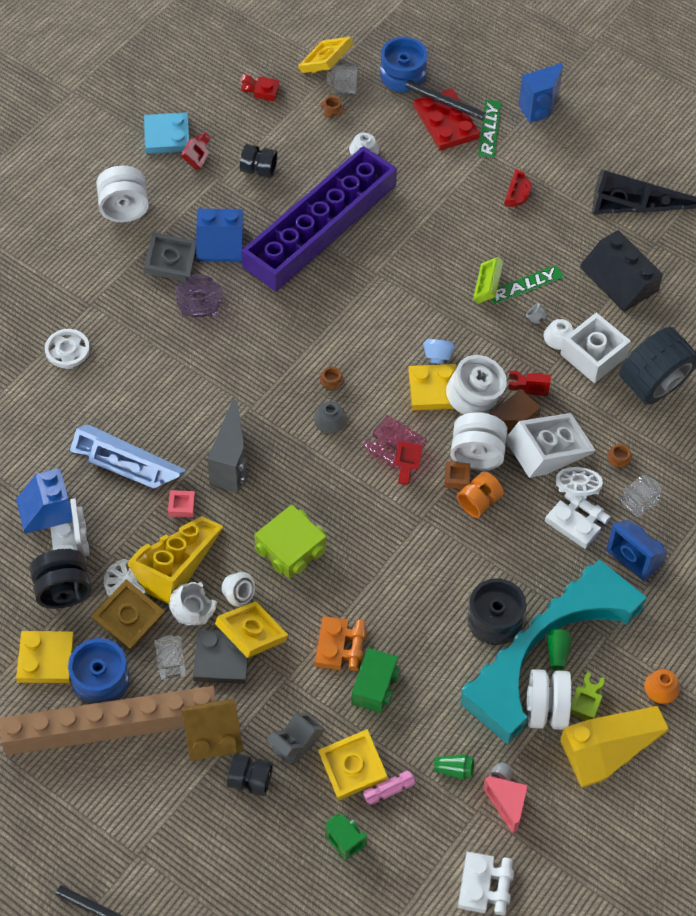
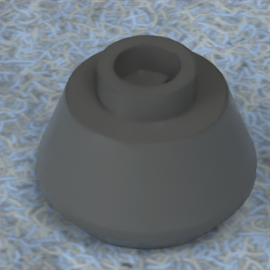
[314,401,347,433]

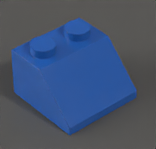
[518,63,563,123]
[196,208,244,262]
[16,468,73,534]
[606,520,668,582]

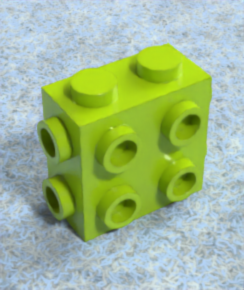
[254,504,326,579]

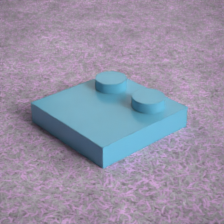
[144,113,189,154]

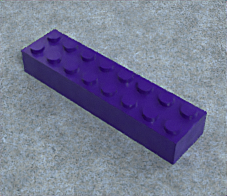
[241,146,397,292]

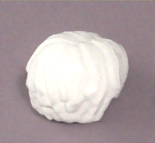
[169,582,217,626]

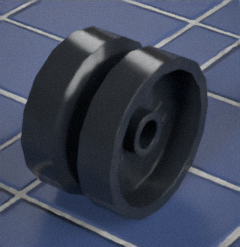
[29,549,92,609]
[467,578,527,645]

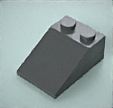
[207,399,249,493]

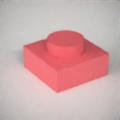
[168,490,195,518]

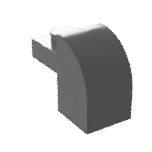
[267,712,325,764]

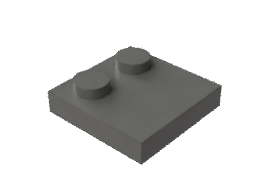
[144,232,196,282]
[193,630,248,684]

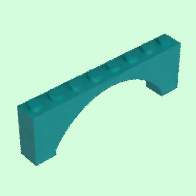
[460,559,647,745]

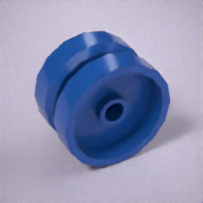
[380,37,428,92]
[68,638,130,704]

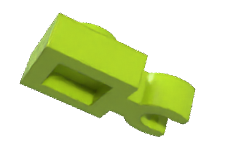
[570,672,604,720]

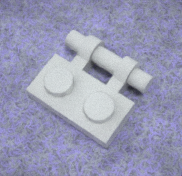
[545,493,611,549]
[458,852,514,915]

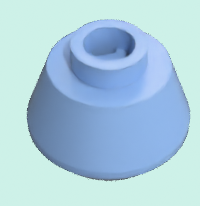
[423,339,455,364]

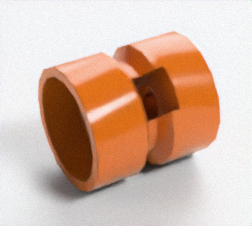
[457,471,504,518]

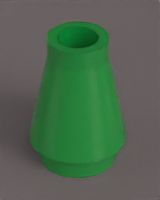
[546,629,572,670]
[434,753,474,781]

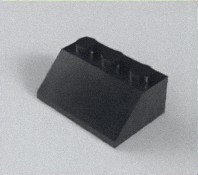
[580,230,663,312]

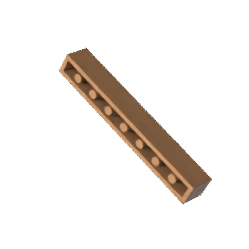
[0,686,216,755]

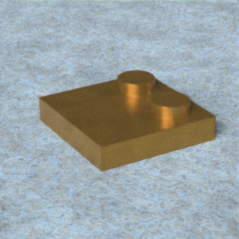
[91,579,165,652]
[182,698,243,761]

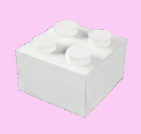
[560,313,631,384]

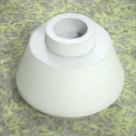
[349,133,379,155]
[544,319,574,350]
[222,572,255,607]

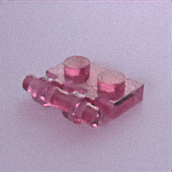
[363,415,427,470]

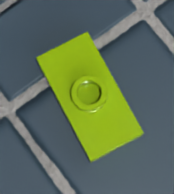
[473,257,503,304]

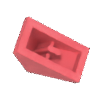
[483,776,527,833]

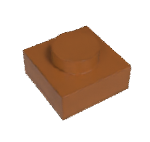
[444,462,471,489]

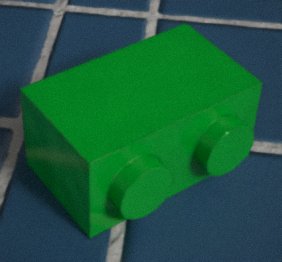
[351,648,401,713]

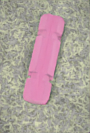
[363,771,415,806]

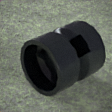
[240,144,278,178]
[227,753,273,796]

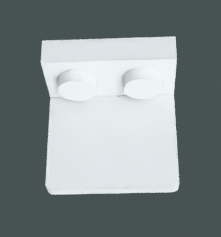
[50,499,90,561]

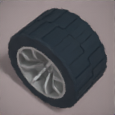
[619,327,696,405]

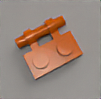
[315,616,367,671]

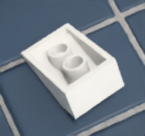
[506,413,596,478]

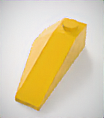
[128,516,223,604]
[560,706,669,788]

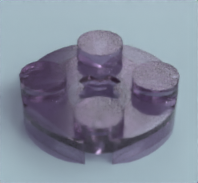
[175,274,222,317]

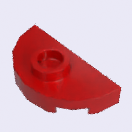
[504,169,532,207]

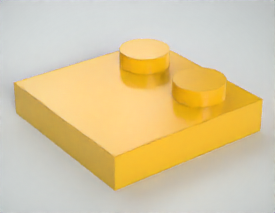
[298,37,354,73]
[408,364,456,411]
[215,601,288,658]
[16,631,74,683]
[318,729,388,801]

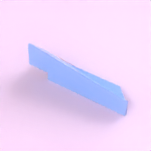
[70,425,186,488]

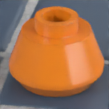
[644,669,680,704]

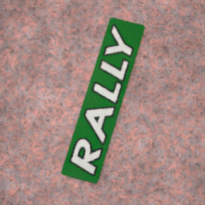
[478,99,501,158]
[491,265,564,304]

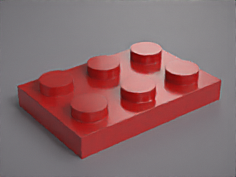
[413,88,480,151]

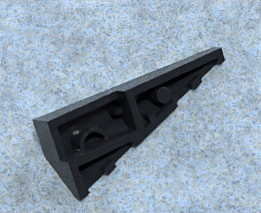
[592,169,696,215]

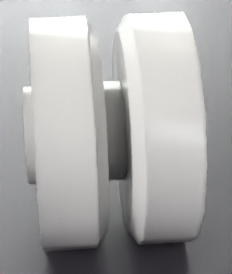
[96,165,149,222]
[446,355,507,415]
[450,412,507,471]
[527,669,571,730]

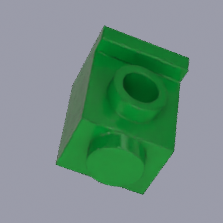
[325,814,368,861]

